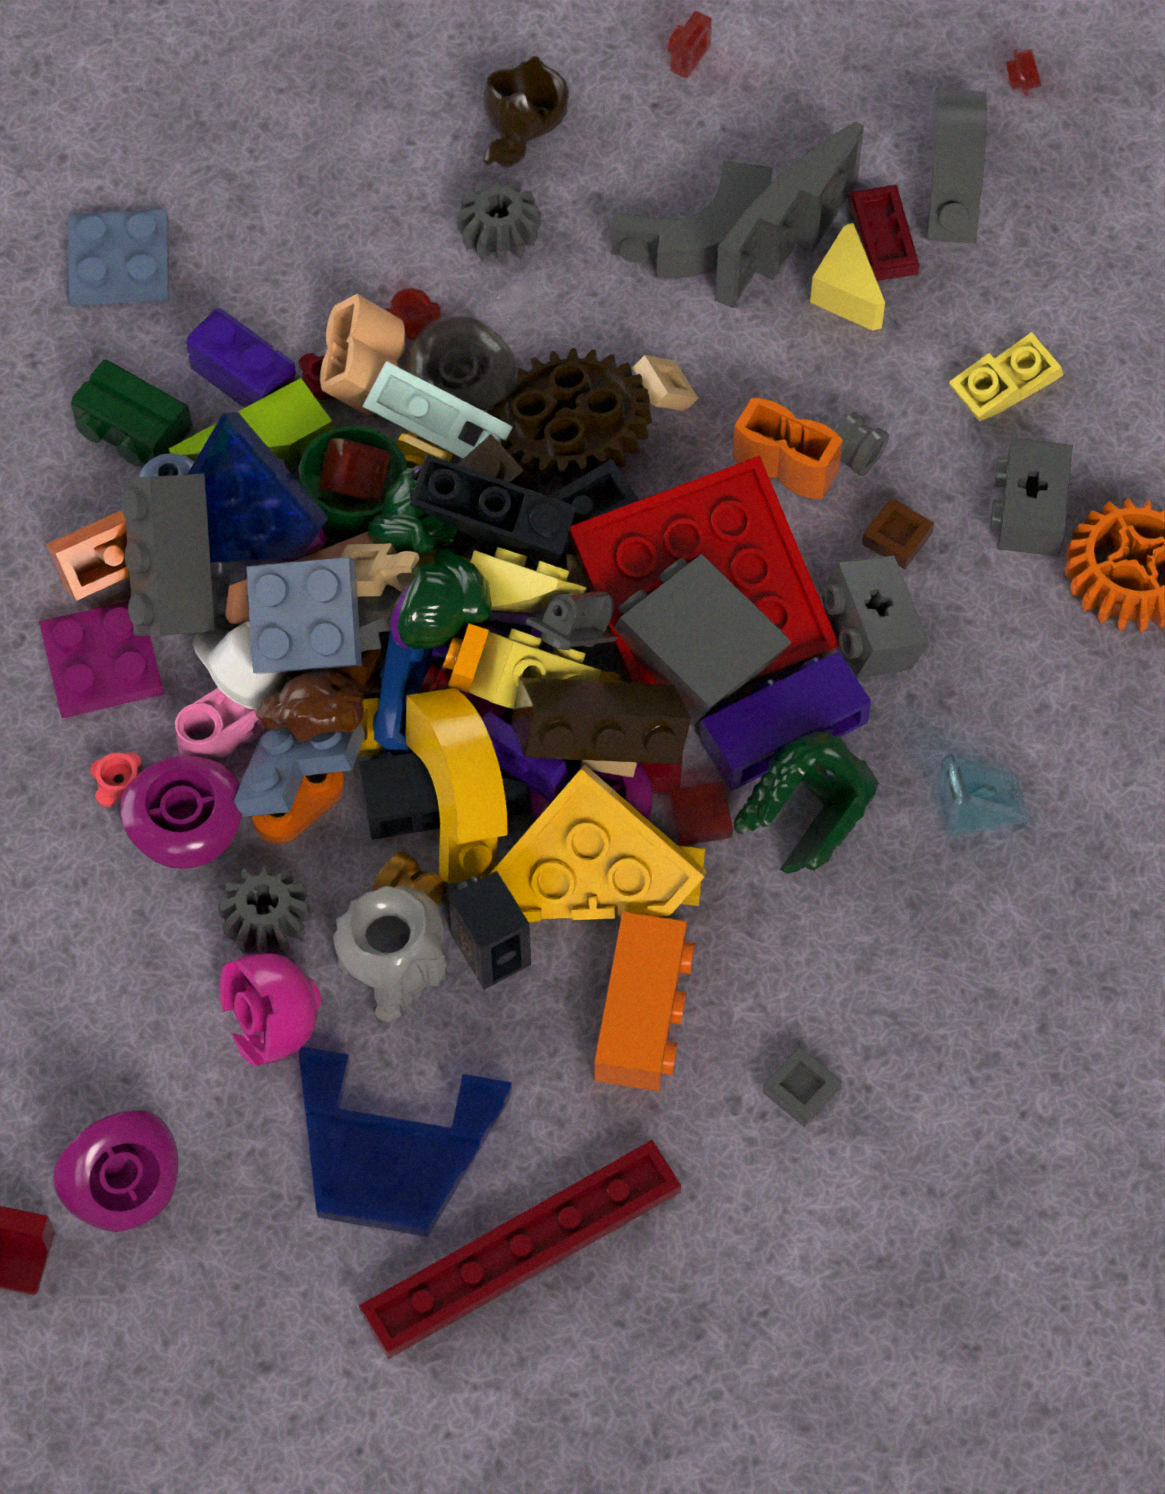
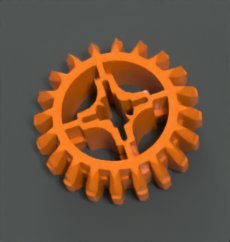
[1065,497,1165,633]

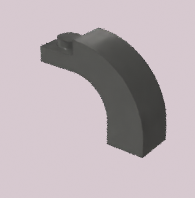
[927,88,987,244]
[611,161,772,278]

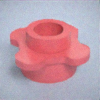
[90,752,142,807]

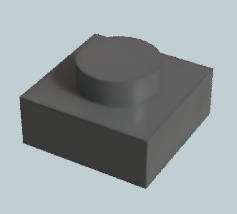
[763,1046,842,1127]

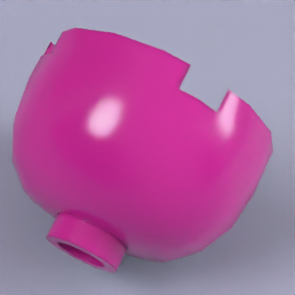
[220,953,321,1066]

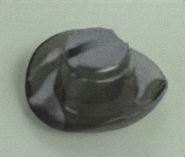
[403,316,518,410]

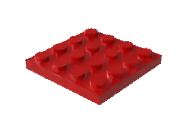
[568,455,839,686]

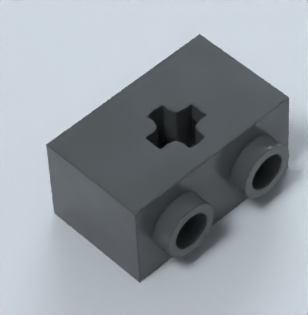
[990,438,1073,557]
[822,556,929,678]

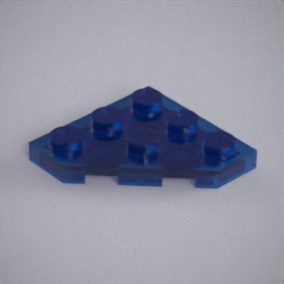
[187,412,328,563]

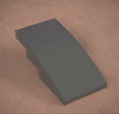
[715,122,864,309]

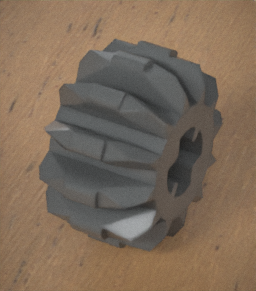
[457,176,541,264]
[218,862,312,954]

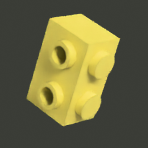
[468,629,601,709]

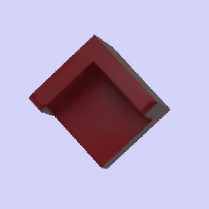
[0,1206,55,1295]

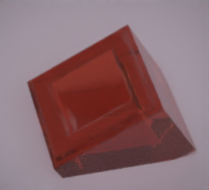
[319,439,390,503]

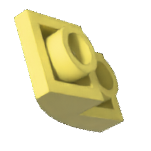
[949,332,1063,422]

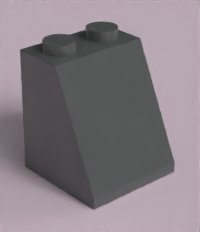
[613,554,791,726]

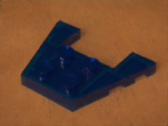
[298,1046,512,1237]

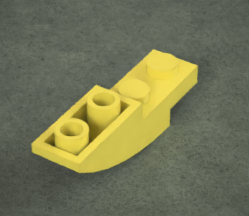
[415,547,586,614]

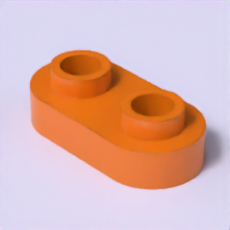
[252,771,345,844]

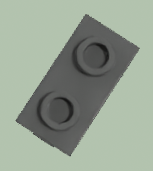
[526,591,618,650]

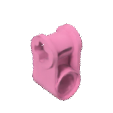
[175,687,267,762]

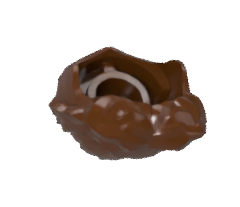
[255,669,365,742]

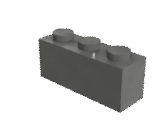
[121,474,215,636]

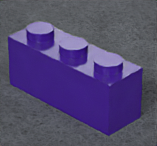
[700,651,871,791]

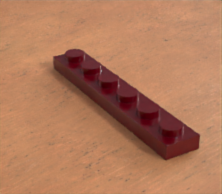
[359,1140,681,1359]

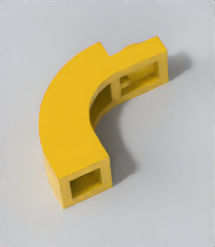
[406,688,507,884]

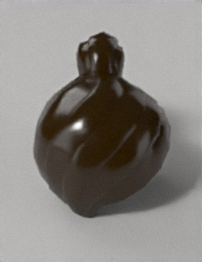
[483,56,569,168]

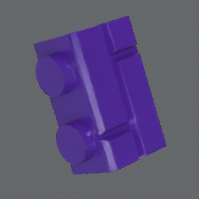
[186,308,297,408]

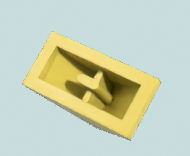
[810,223,885,331]

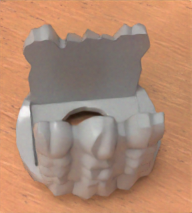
[333,885,448,1023]

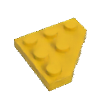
[490,765,708,922]

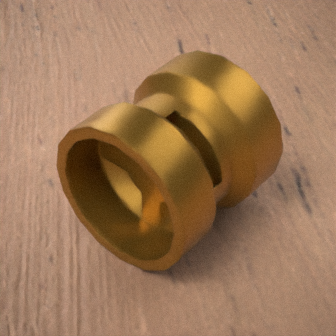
[372,851,448,906]

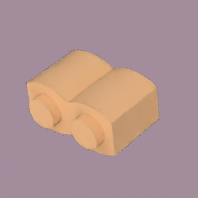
[320,294,405,416]

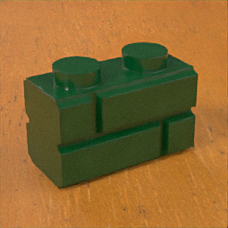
[71,359,193,466]

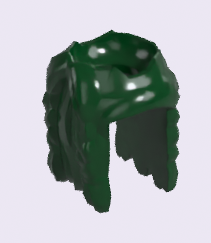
[733,732,879,874]

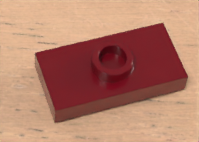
[848,184,920,281]

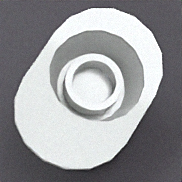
[192,621,287,710]

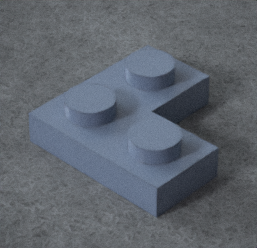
[234,724,365,817]

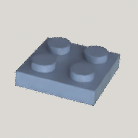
[69,209,170,306]
[246,557,362,674]

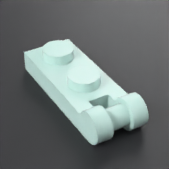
[363,361,513,459]

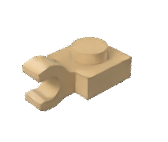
[340,543,420,597]

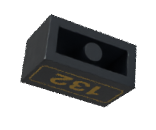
[449,871,531,990]

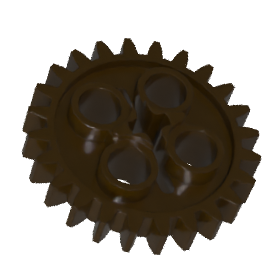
[487,348,652,487]

